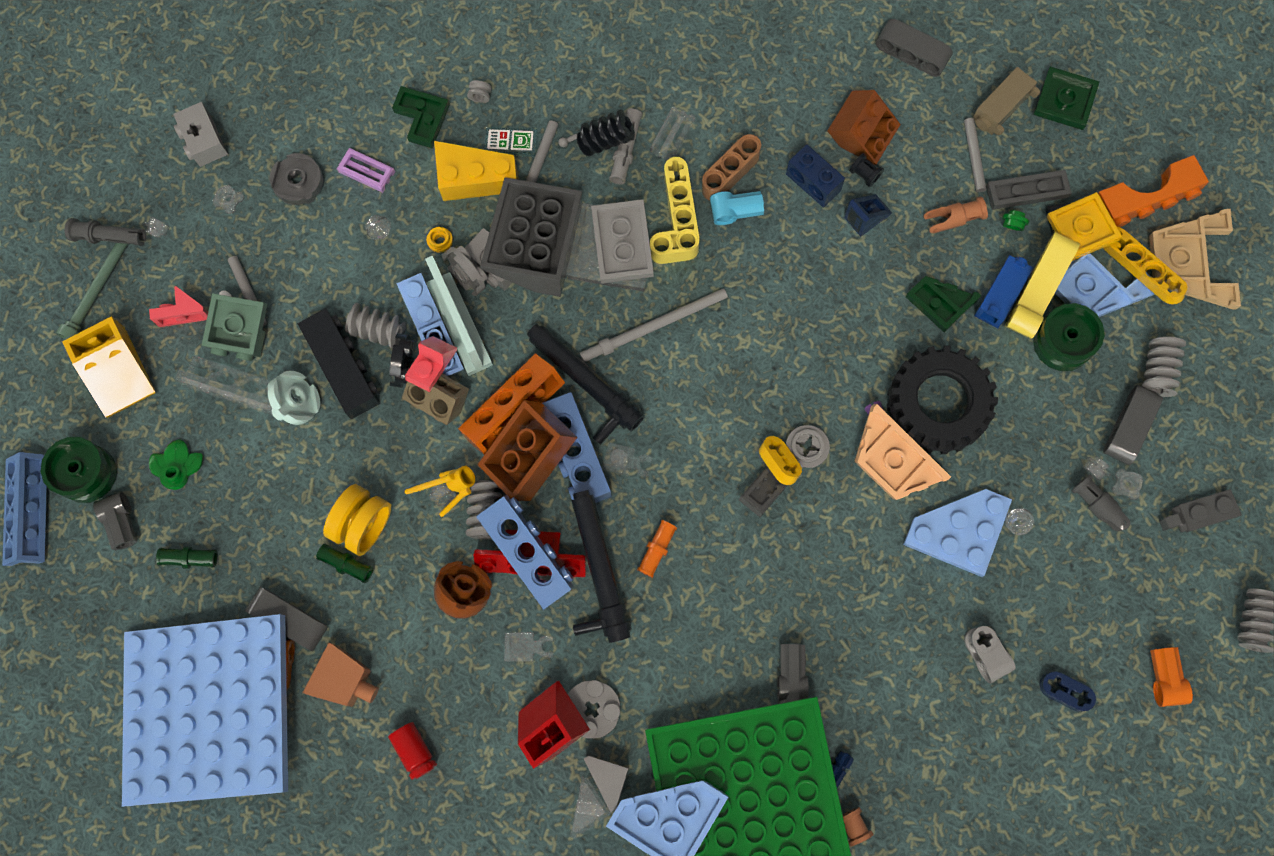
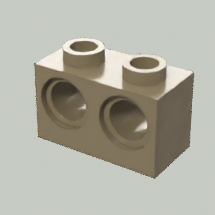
[402,373,469,425]

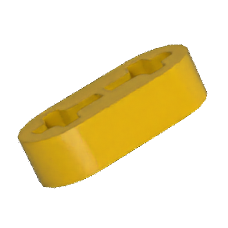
[759,436,802,485]

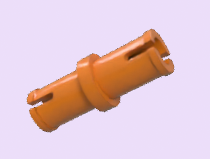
[637,520,677,578]

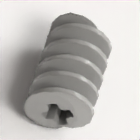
[345,302,406,348]
[1142,337,1186,397]
[465,480,502,539]
[1237,589,1274,653]

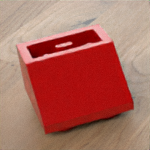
[518,681,590,769]

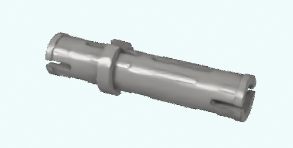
[609,108,642,185]

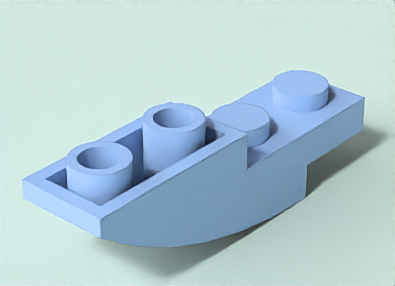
[396,273,464,376]

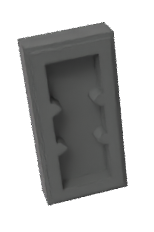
[739,466,788,517]

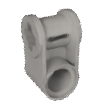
[964,626,1016,684]

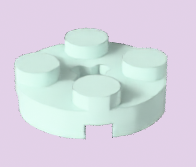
[268,371,320,425]

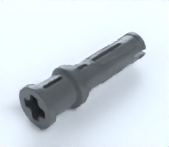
[64,218,147,246]

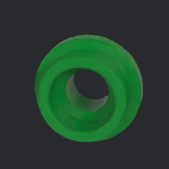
[1002,210,1029,231]

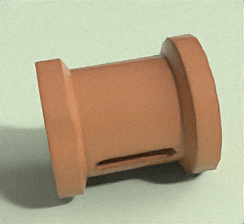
[842,807,874,846]

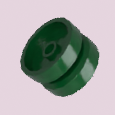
[1033,303,1105,371]
[40,437,117,503]

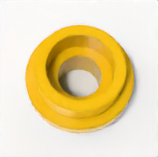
[426,227,453,253]

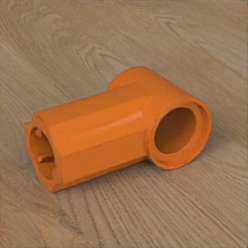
[1150,647,1193,707]

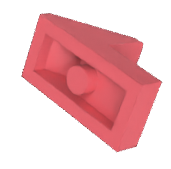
[149,286,208,327]
[405,336,457,392]

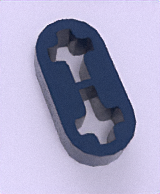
[1039,672,1096,712]

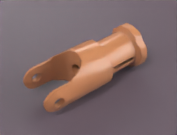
[923,196,988,233]

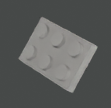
[591,199,654,283]

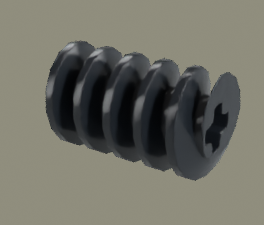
[577,109,635,157]

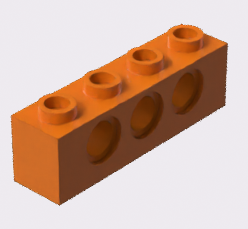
[458,353,565,455]

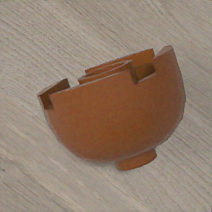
[434,561,492,619]

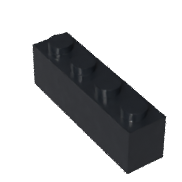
[297,308,380,419]

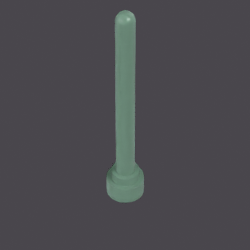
[56,243,128,340]

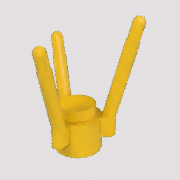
[405,465,475,517]

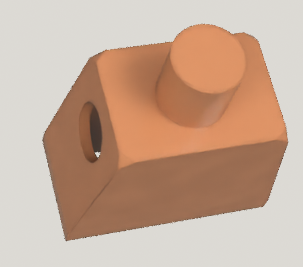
[303,643,379,707]

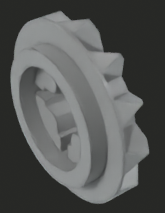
[786,425,830,468]

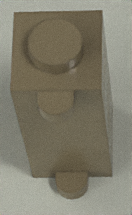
[973,67,1040,135]

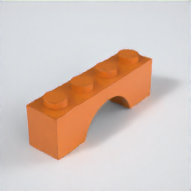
[1098,155,1209,227]

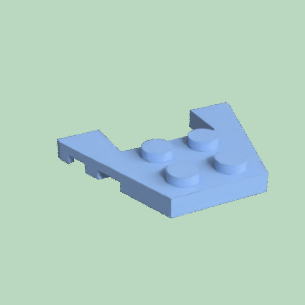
[1055,254,1155,317]

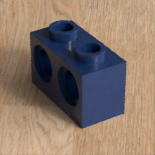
[786,144,845,208]

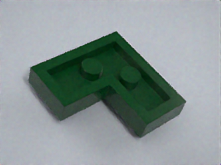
[392,86,450,149]

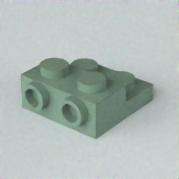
[201,293,267,361]

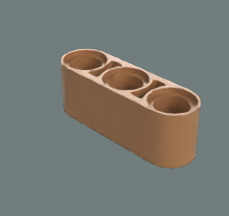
[702,134,761,201]

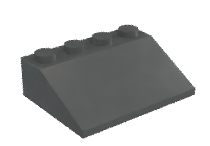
[480,177,582,297]

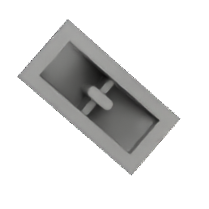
[584,756,629,813]

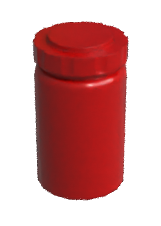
[388,722,437,780]

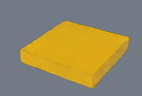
[1047,192,1122,261]

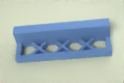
[2,452,47,566]

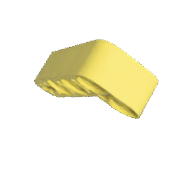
[650,157,699,264]
[1004,232,1080,339]

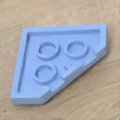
[903,489,1012,577]
[606,780,729,856]

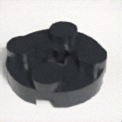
[389,333,415,388]

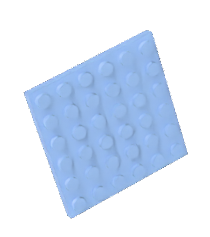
[122,614,288,807]

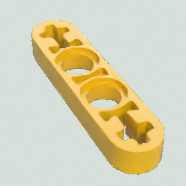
[1103,227,1188,304]

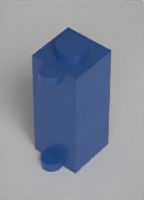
[974,255,1033,328]

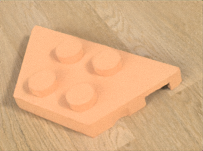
[854,404,951,500]

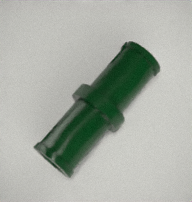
[316,544,373,583]
[156,546,218,569]

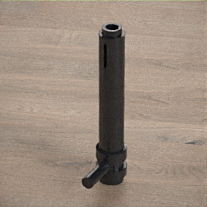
[527,324,645,445]
[571,490,632,643]

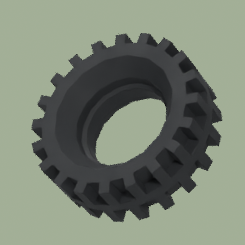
[887,345,998,455]

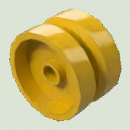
[323,484,391,556]

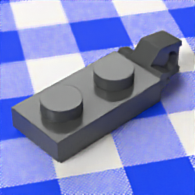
[1159,489,1242,533]

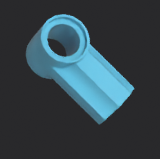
[710,191,764,225]

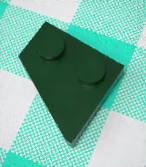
[906,276,982,333]

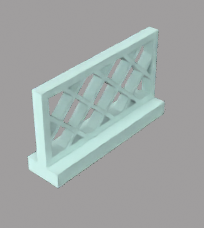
[425,256,493,376]

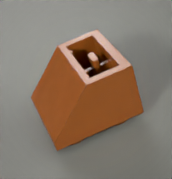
[827,90,901,165]

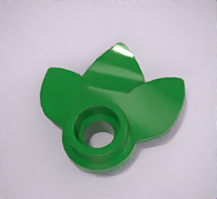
[149,439,203,490]

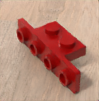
[473,530,586,577]

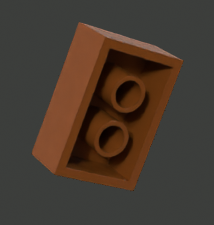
[478,400,578,501]

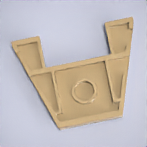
[1149,209,1241,310]

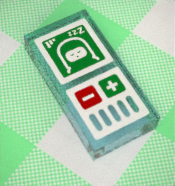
[484,127,538,157]

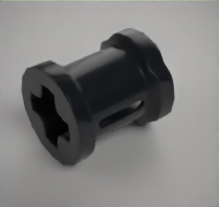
[849,153,884,187]

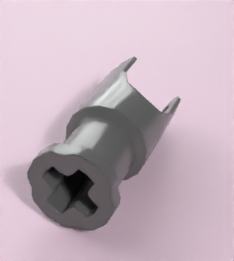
[1071,474,1130,531]

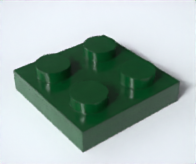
[1033,66,1100,130]

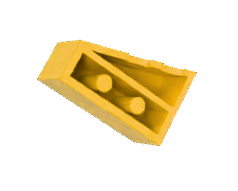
[434,141,519,201]

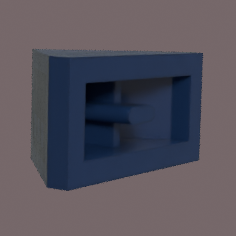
[844,194,892,237]

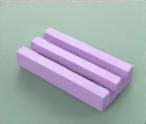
[337,148,395,193]

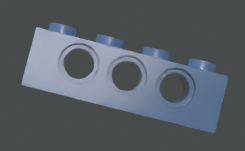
[542,392,612,503]
[476,495,574,610]

